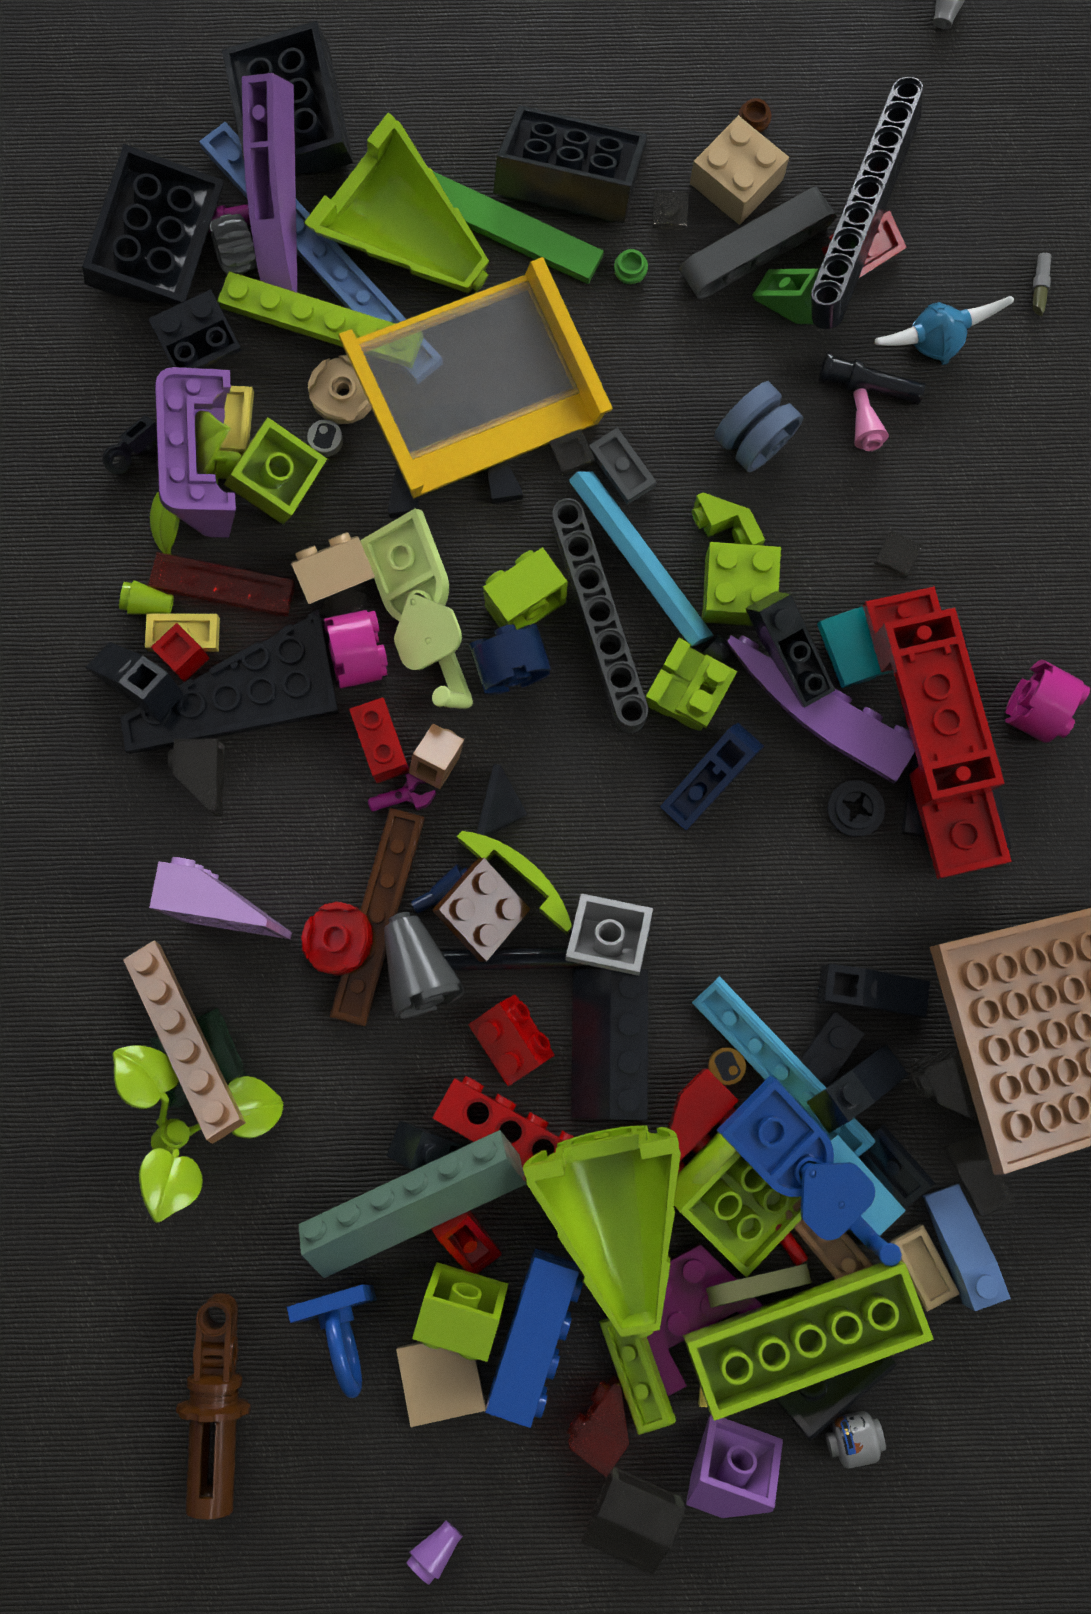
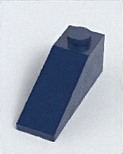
[660,723,764,830]

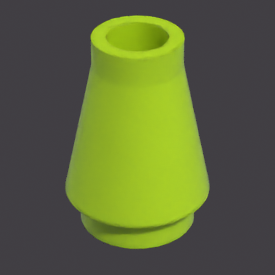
[119,580,174,615]

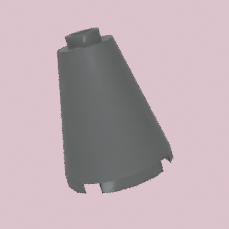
[384,912,465,1019]

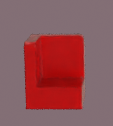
[151,623,210,682]

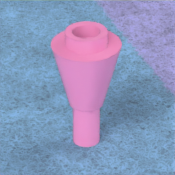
[853,388,889,451]

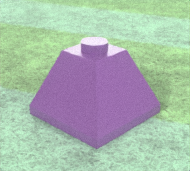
[686,1414,783,1518]

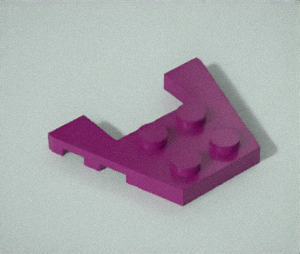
[647,1243,763,1396]

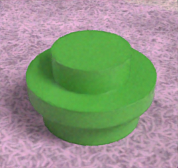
[614,249,648,284]

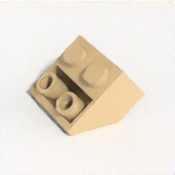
[291,532,375,604]

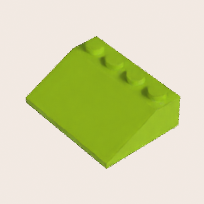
[674,1132,802,1278]

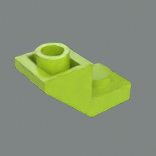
[692,492,765,546]

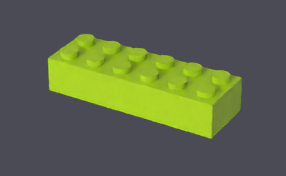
[683,1261,934,1421]

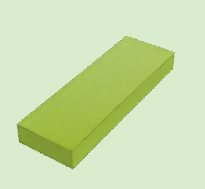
[599,1317,676,1435]

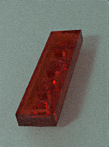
[148,552,295,617]

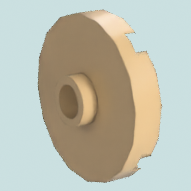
[308,355,372,424]

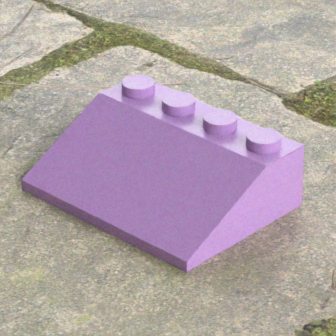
[149,857,292,940]

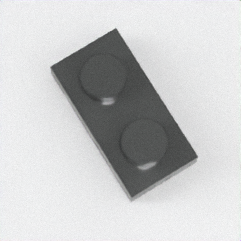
[589,427,657,505]

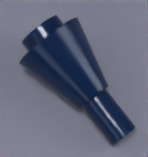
[411,864,469,914]

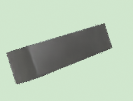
[679,187,836,299]

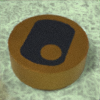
[708,1048,746,1085]

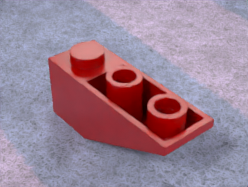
[668,1068,739,1173]

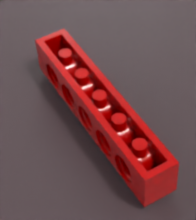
[432,1075,574,1167]

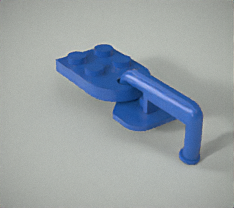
[717,1075,902,1267]

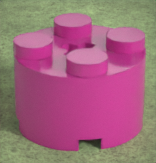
[324,610,388,689]
[1005,660,1090,743]

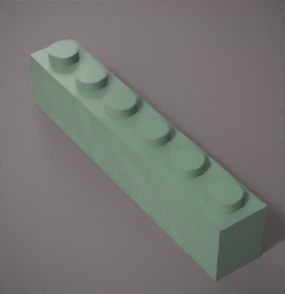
[298,1130,526,1278]

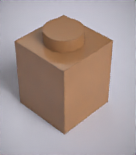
[409,724,465,789]

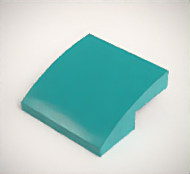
[817,607,893,688]

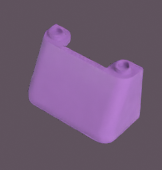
[155,367,236,537]

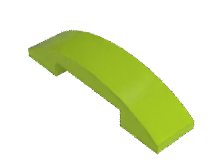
[457,831,572,935]

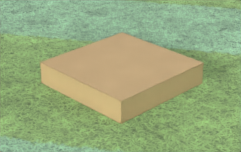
[396,1342,486,1427]

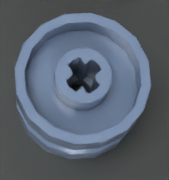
[714,381,804,473]

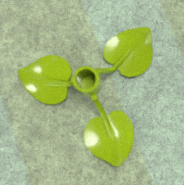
[150,411,241,556]
[112,1046,283,1223]

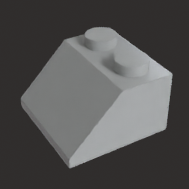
[565,894,653,976]

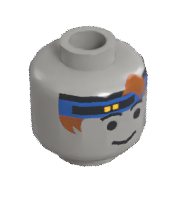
[825,1411,886,1469]

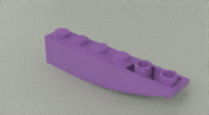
[242,73,298,293]
[727,635,915,784]

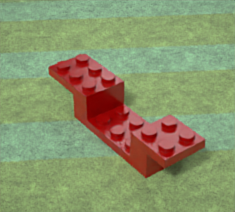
[863,586,1012,879]

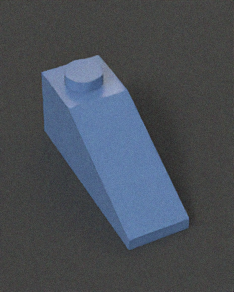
[923,1184,1011,1311]

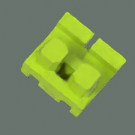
[645,638,738,730]

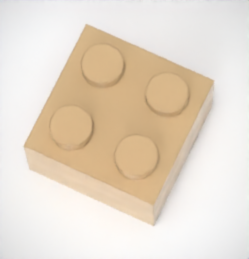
[690,115,789,225]

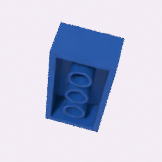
[485,1249,583,1428]

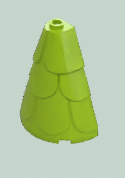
[304,113,489,293]
[523,1125,681,1338]

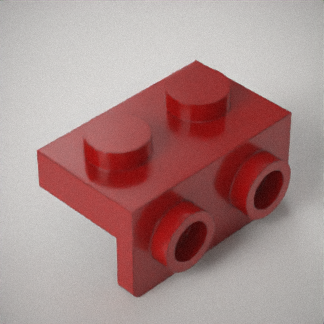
[468,995,554,1086]

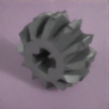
[210,214,256,275]

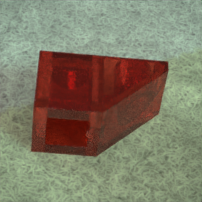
[567,1376,629,1477]

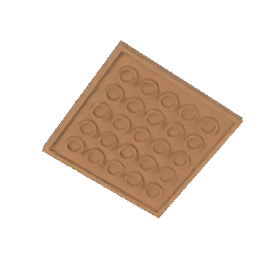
[930,908,1091,1175]

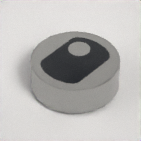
[307,420,343,457]

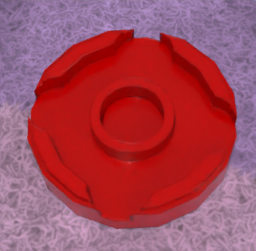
[301,902,373,976]

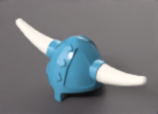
[875,296,1014,365]

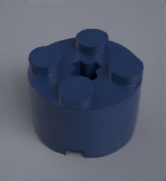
[469,624,551,695]

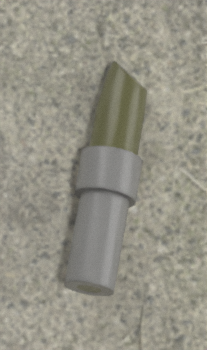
[1032,253,1052,316]

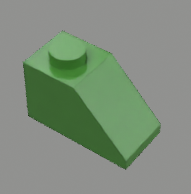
[752,269,819,324]

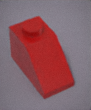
[431,1210,502,1274]

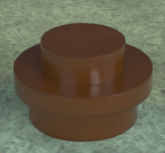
[738,98,772,133]

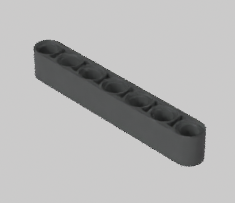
[552,498,648,733]

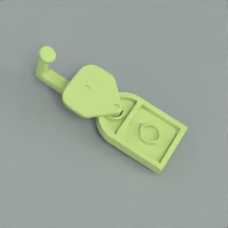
[360,508,473,709]

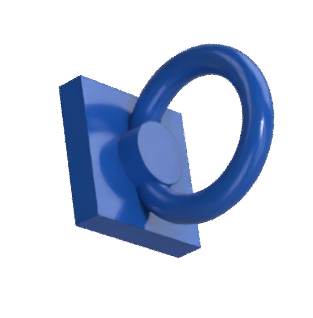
[287,1285,377,1398]

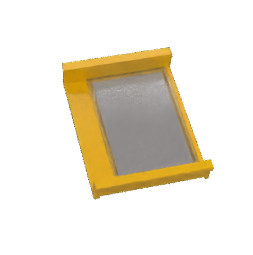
[339,257,613,499]

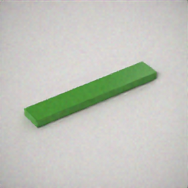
[433,171,604,284]

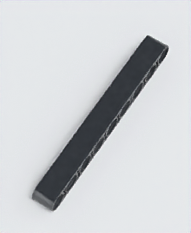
[811,77,923,329]

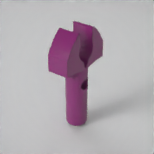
[368,773,436,811]

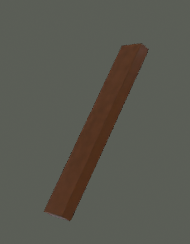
[330,808,425,1027]

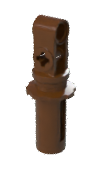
[176,1293,251,1519]

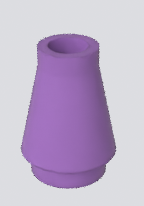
[406,1520,463,1585]

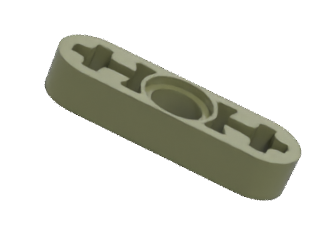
[705,1264,812,1308]

